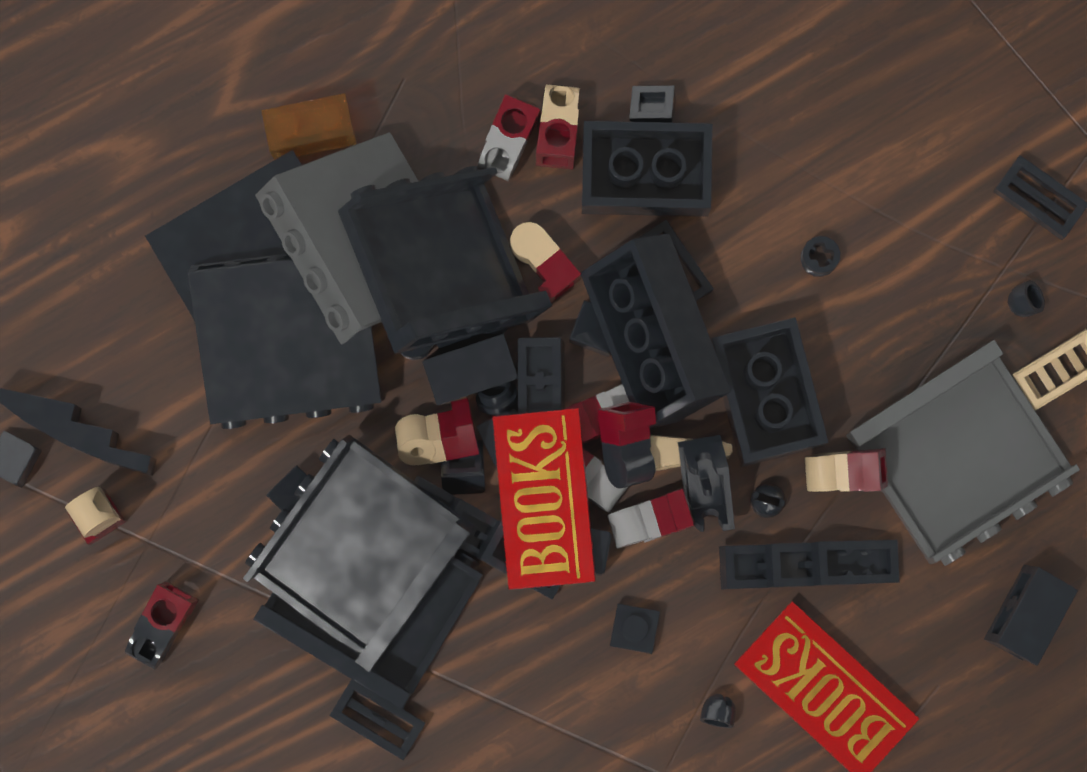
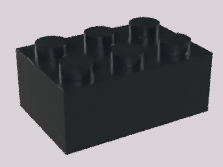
[581,121,713,217]
[711,317,828,467]

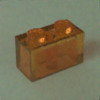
[261,93,357,160]

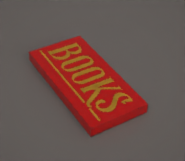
[493,408,596,590]
[733,601,919,772]

